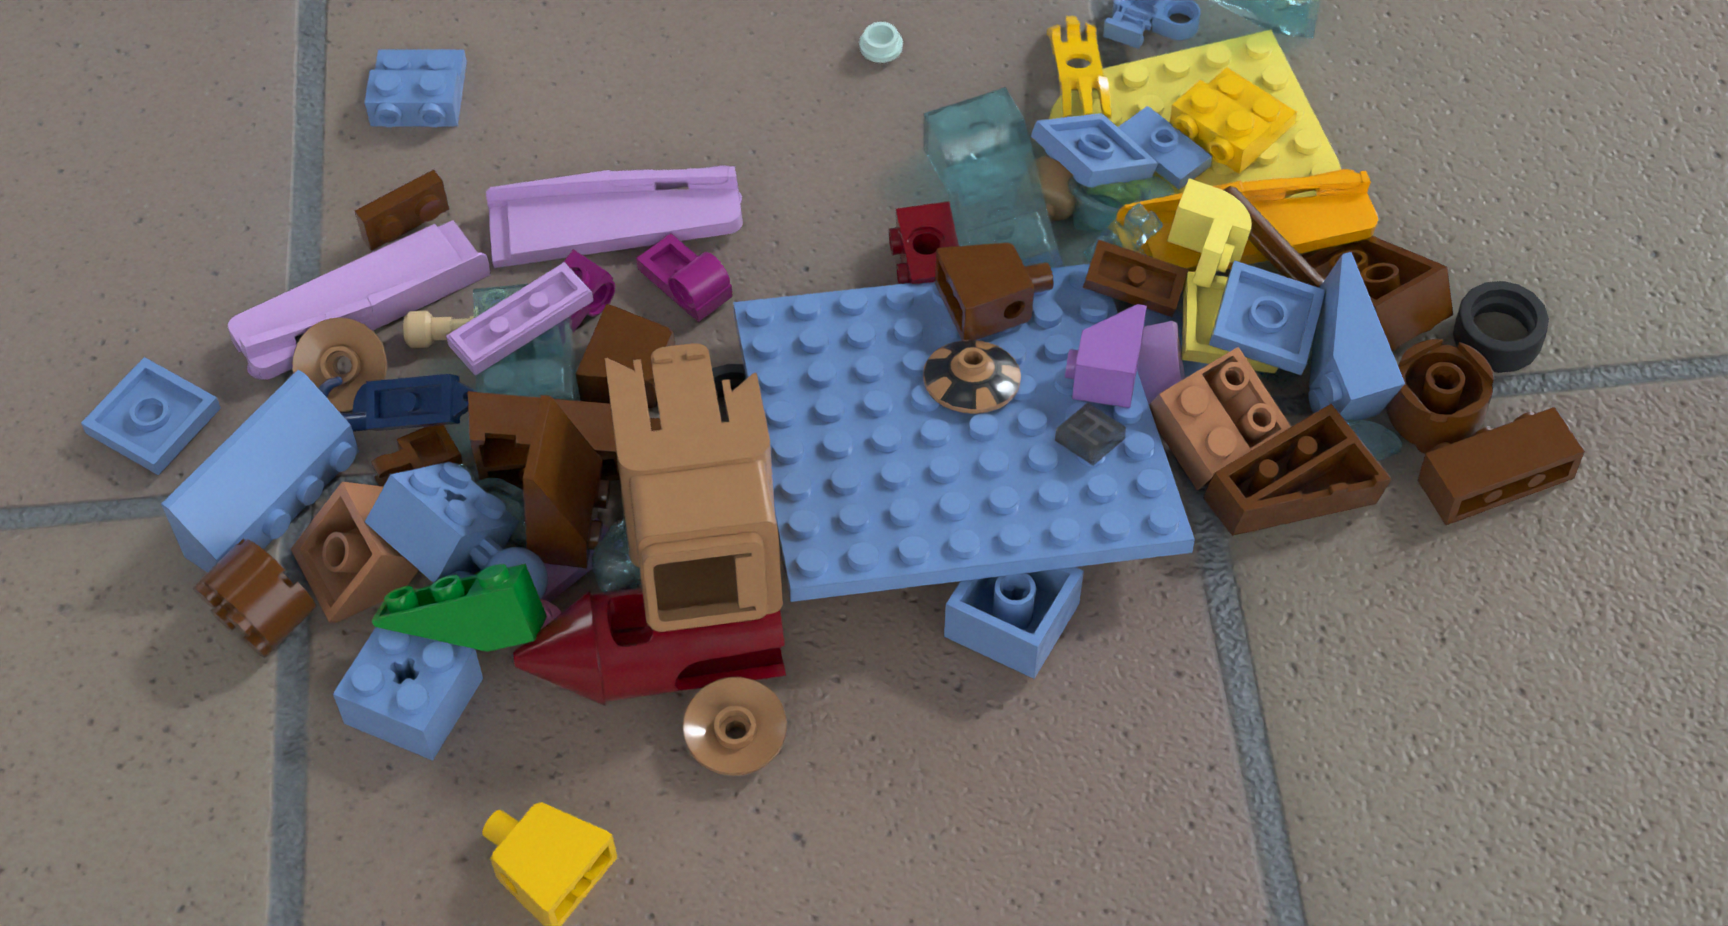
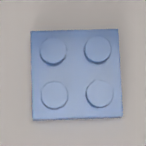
[1031,113,1158,187]
[1209,260,1325,375]
[81,357,221,475]

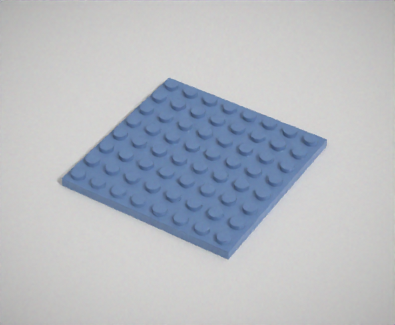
[733,264,1195,602]

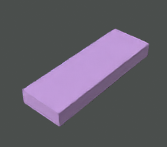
[446,262,593,376]

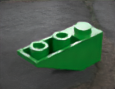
[371,563,547,652]

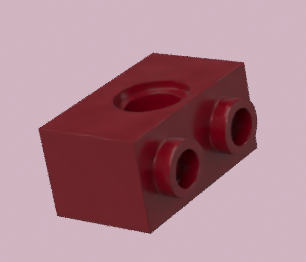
[888,201,960,284]

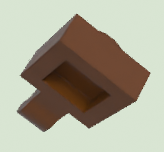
[371,425,463,487]

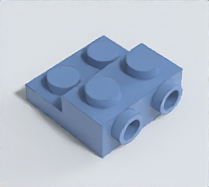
[365,49,467,127]

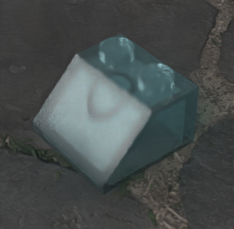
[923,87,1035,212]

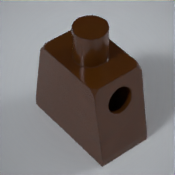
[935,242,1054,341]
[576,304,675,408]

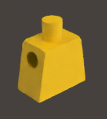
[482,802,617,926]

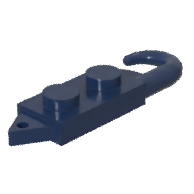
[318,374,478,432]

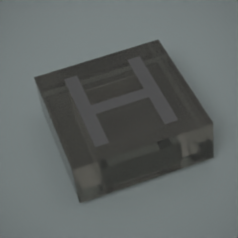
[1055,403,1126,465]

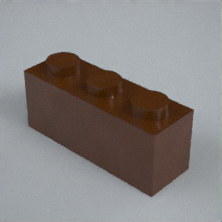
[1417,407,1585,525]

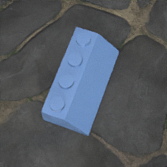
[161,370,359,572]

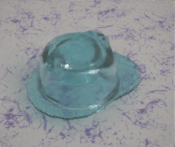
[1068,175,1174,235]

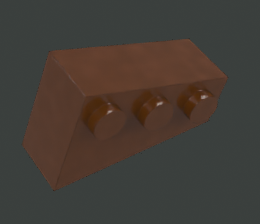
[468,391,619,494]
[1203,403,1391,536]

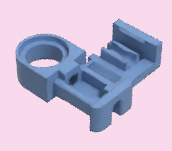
[1103,0,1200,49]

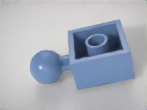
[365,462,548,600]
[944,567,1084,679]
[333,570,483,761]

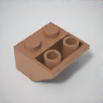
[1149,347,1291,491]

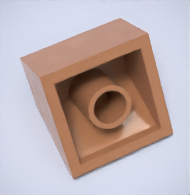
[291,482,419,623]

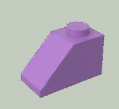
[1065,304,1147,408]

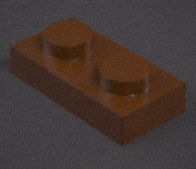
[355,169,449,251]
[1082,240,1188,317]

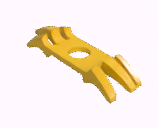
[1046,16,1112,118]

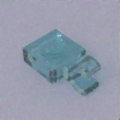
[1082,203,1164,263]

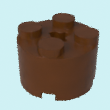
[1387,339,1494,454]
[193,538,316,658]

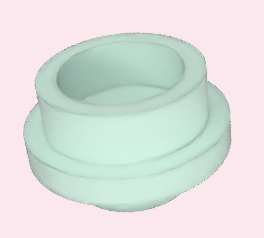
[859,22,903,63]

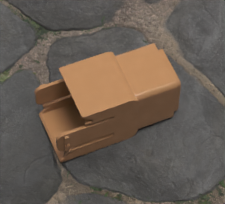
[605,343,783,632]

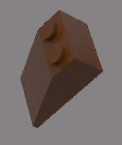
[1301,236,1454,352]
[523,395,611,569]

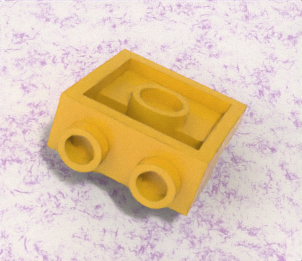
[1170,67,1297,174]

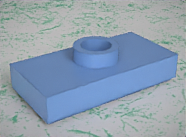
[1118,106,1212,190]

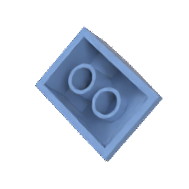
[1308,252,1405,424]

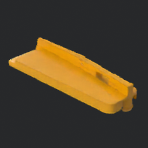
[1114,169,1378,272]

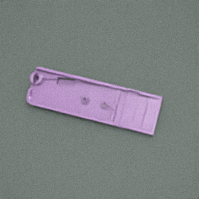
[486,166,743,268]
[228,220,490,380]

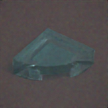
[1346,420,1403,461]

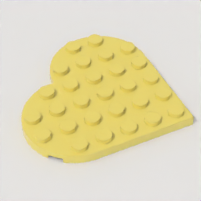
[1049,30,1341,209]

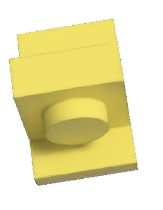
[1167,179,1252,288]

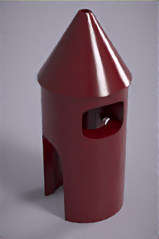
[513,587,786,706]

